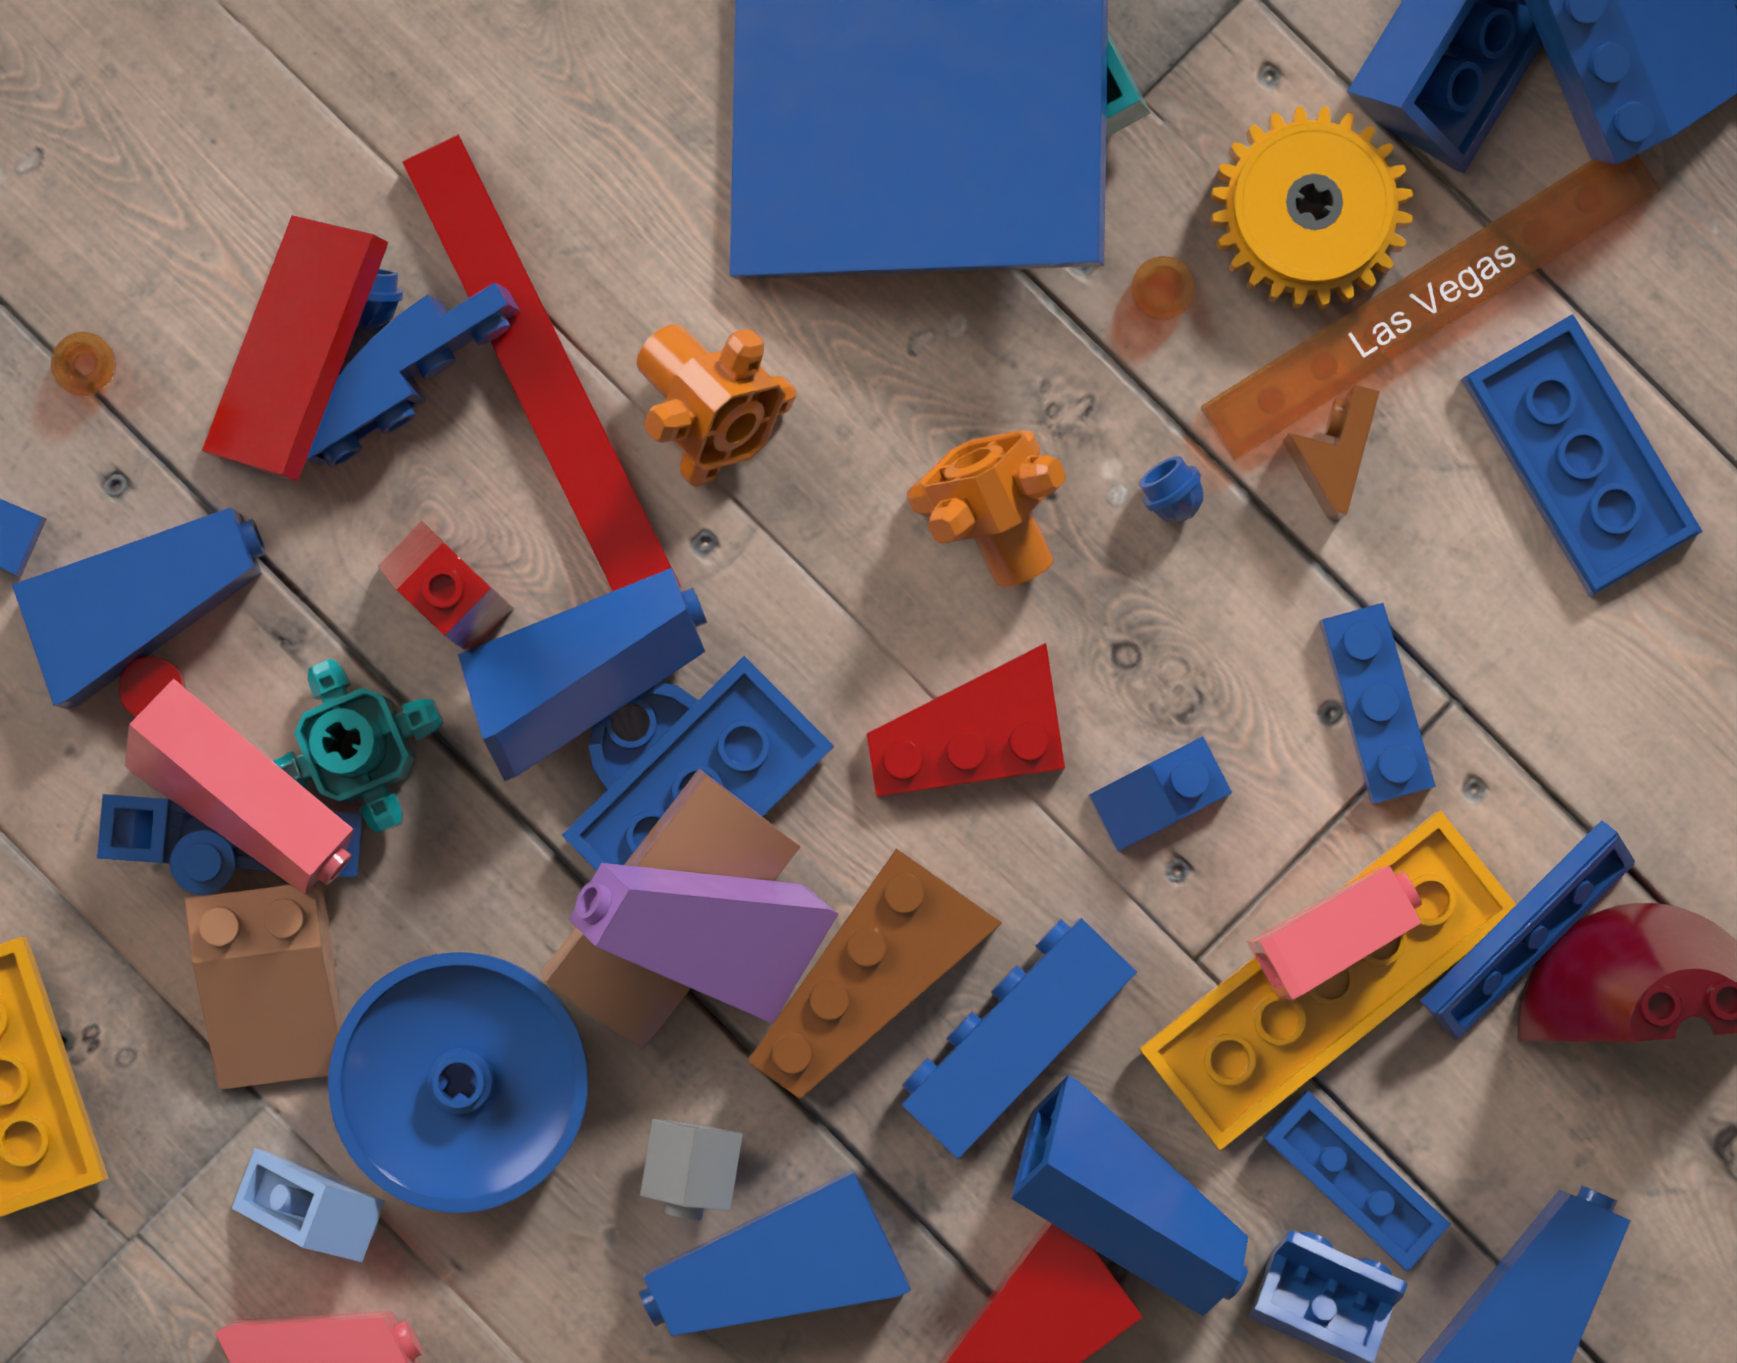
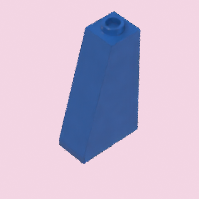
[12,507,266,709]
[458,568,708,781]
[1011,1075,1248,1316]
[639,1169,911,1336]
[1417,1185,1631,1363]

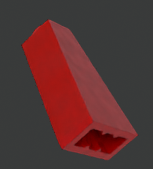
[378,521,514,651]
[939,1221,1143,1363]

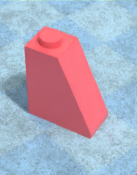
[1246,866,1422,1000]
[215,1311,423,1363]

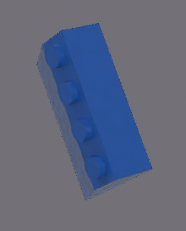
[1525,0,1737,165]

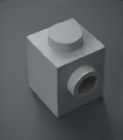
[640,1119,743,1220]

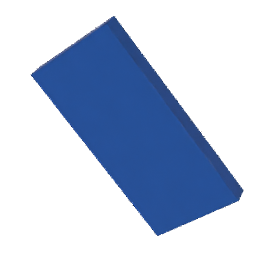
[1461,314,1703,597]

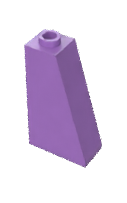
[569,863,838,1024]

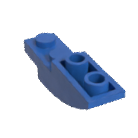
[306,282,520,467]

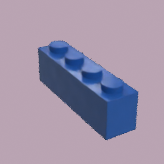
[901,918,1137,1159]

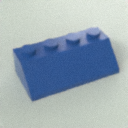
[1347,0,1543,173]

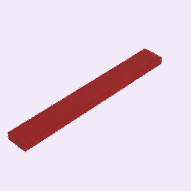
[402,134,681,591]

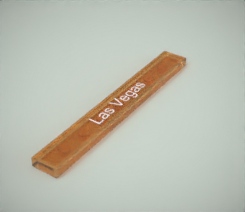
[1200,154,1661,461]

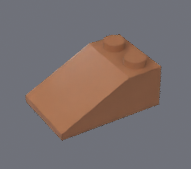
[185,882,342,1090]

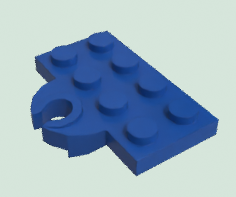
[562,655,834,871]

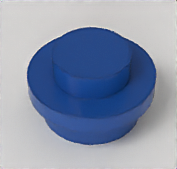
[170,830,236,895]

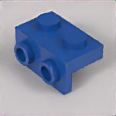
[1248,1230,1408,1363]

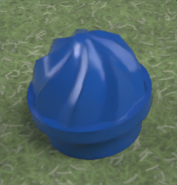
[358,269,403,328]
[1139,456,1203,521]

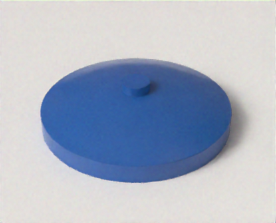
[328,952,589,1213]

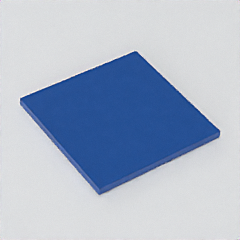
[730,0,1108,279]

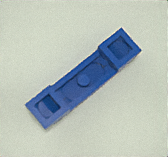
[97,794,363,878]

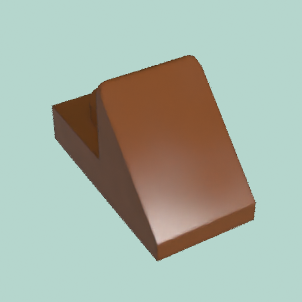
[1283,385,1380,521]

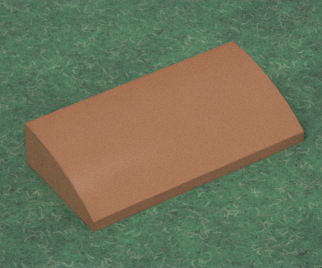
[541,768,801,1049]

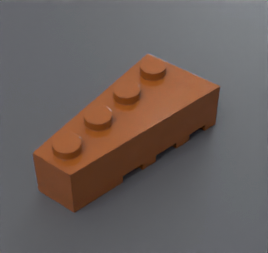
[747,848,1002,1099]

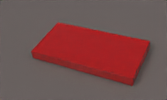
[202,215,389,482]

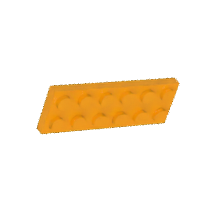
[1138,810,1516,1150]

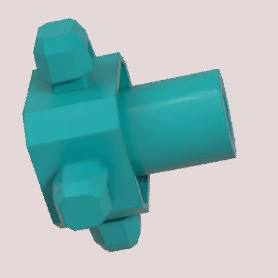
[273,658,444,834]

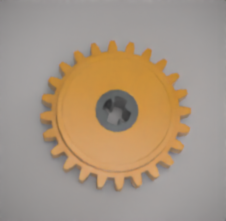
[1210,106,1413,309]

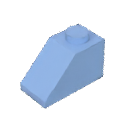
[232,1148,385,1262]

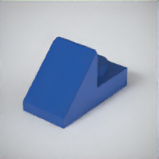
[1089,736,1232,851]

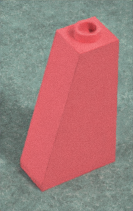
[125,679,353,894]

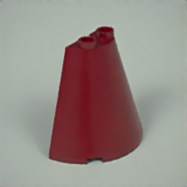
[1517,903,1737,1042]

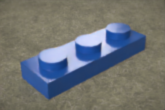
[1319,603,1436,804]
[1263,1090,1451,1272]

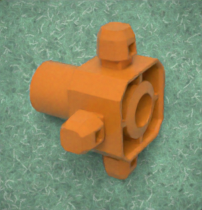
[636,324,797,487]
[906,430,1066,588]

